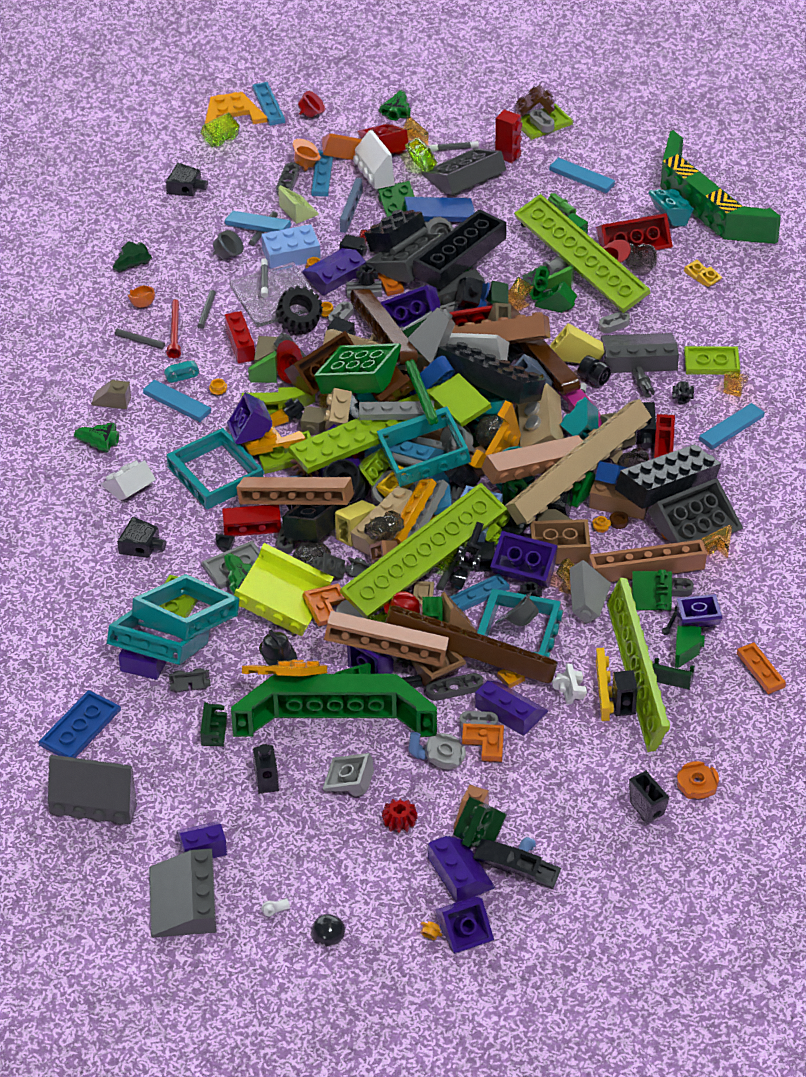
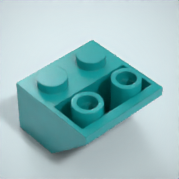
[648,189,694,226]
[560,397,599,440]

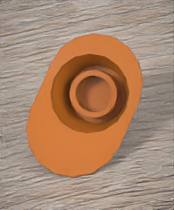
[292,139,321,171]

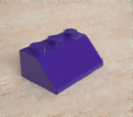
[302,248,367,296]
[381,285,440,327]
[227,392,272,444]
[490,531,558,588]
[475,680,548,736]
[428,835,495,902]

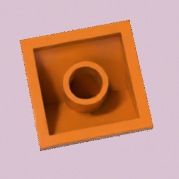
[322,133,362,160]

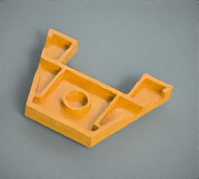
[204,92,267,132]
[469,400,521,468]
[241,409,306,455]
[242,659,327,676]

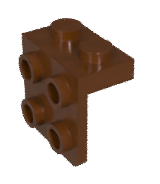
[515,84,555,117]
[371,366,414,402]

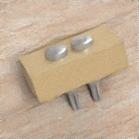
[514,383,569,447]

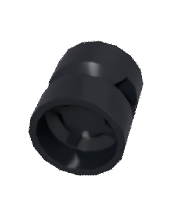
[577,355,612,387]

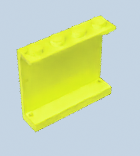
[234,543,334,636]

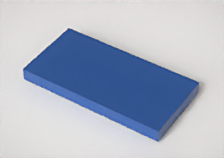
[404,197,475,222]
[38,690,121,758]

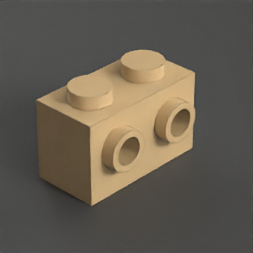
[324,388,352,430]

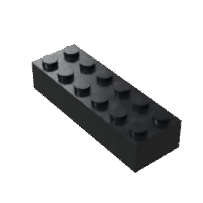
[413,209,506,290]
[435,342,546,404]
[615,444,721,509]

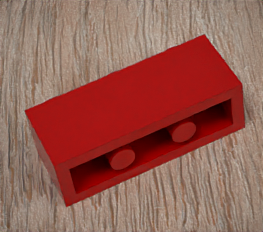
[495,109,522,163]
[224,311,255,364]
[222,504,281,537]

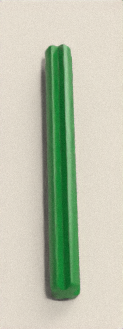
[405,359,438,425]

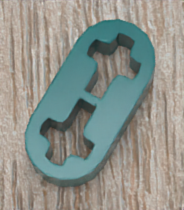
[164,360,199,383]

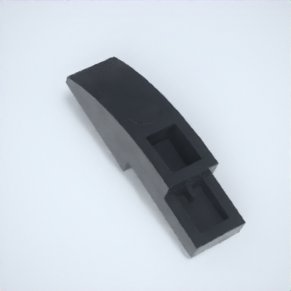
[473,838,562,889]

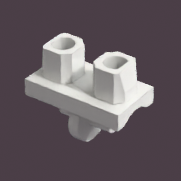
[552,664,587,704]

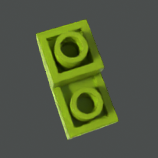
[485,510,510,545]

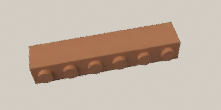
[452,312,551,344]
[481,435,583,484]
[236,477,354,505]
[588,540,707,582]
[324,611,449,667]

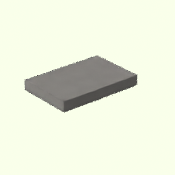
[201,541,260,590]

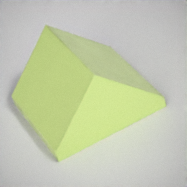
[278,185,319,224]

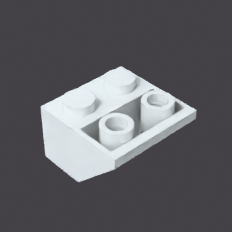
[101,460,156,500]

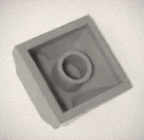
[323,753,374,796]

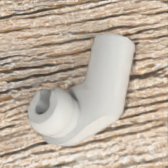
[261,898,290,917]

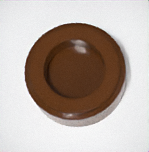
[609,511,629,529]

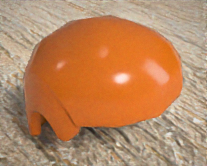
[128,285,155,308]

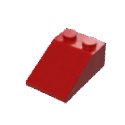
[358,123,410,154]

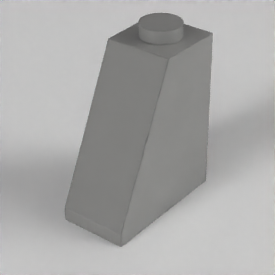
[408,307,455,363]
[570,560,611,623]

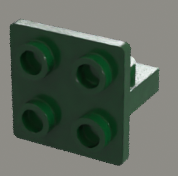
[453,797,507,847]

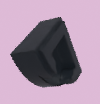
[216,533,235,552]

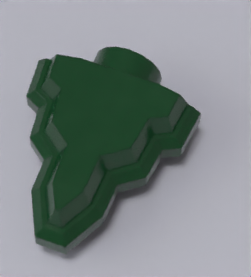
[113,241,152,272]

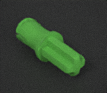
[548,193,577,216]

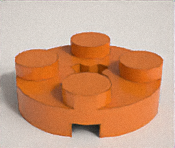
[677,761,719,799]

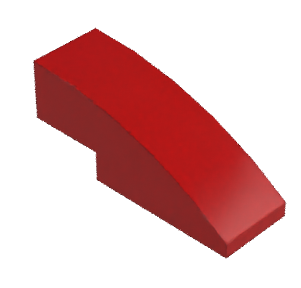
[654,414,675,458]

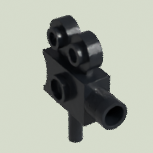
[449,522,484,590]

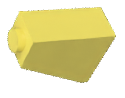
[549,323,604,363]
[335,500,376,547]

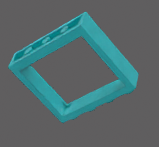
[377,406,471,487]
[166,428,265,510]
[132,574,239,641]
[477,589,564,658]
[106,610,210,665]

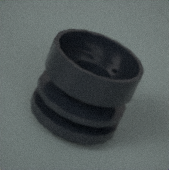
[322,459,369,506]

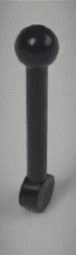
[662,605,677,635]

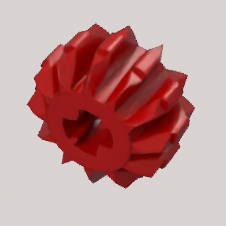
[382,797,418,833]

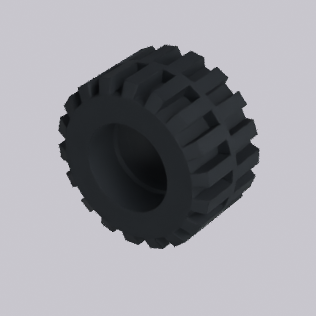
[276,286,323,335]

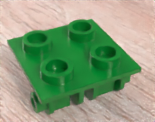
[378,181,415,217]
[632,570,672,610]

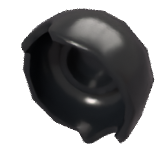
[310,914,346,947]

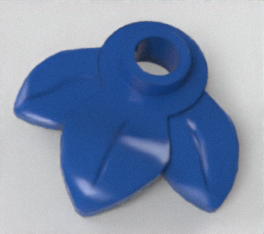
[477,282,490,308]

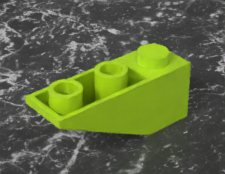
[358,448,390,486]

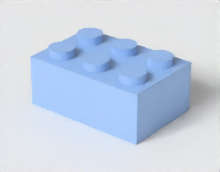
[261,225,321,270]

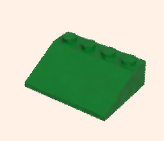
[314,343,401,394]

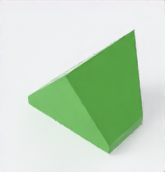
[544,265,574,291]
[248,351,278,383]

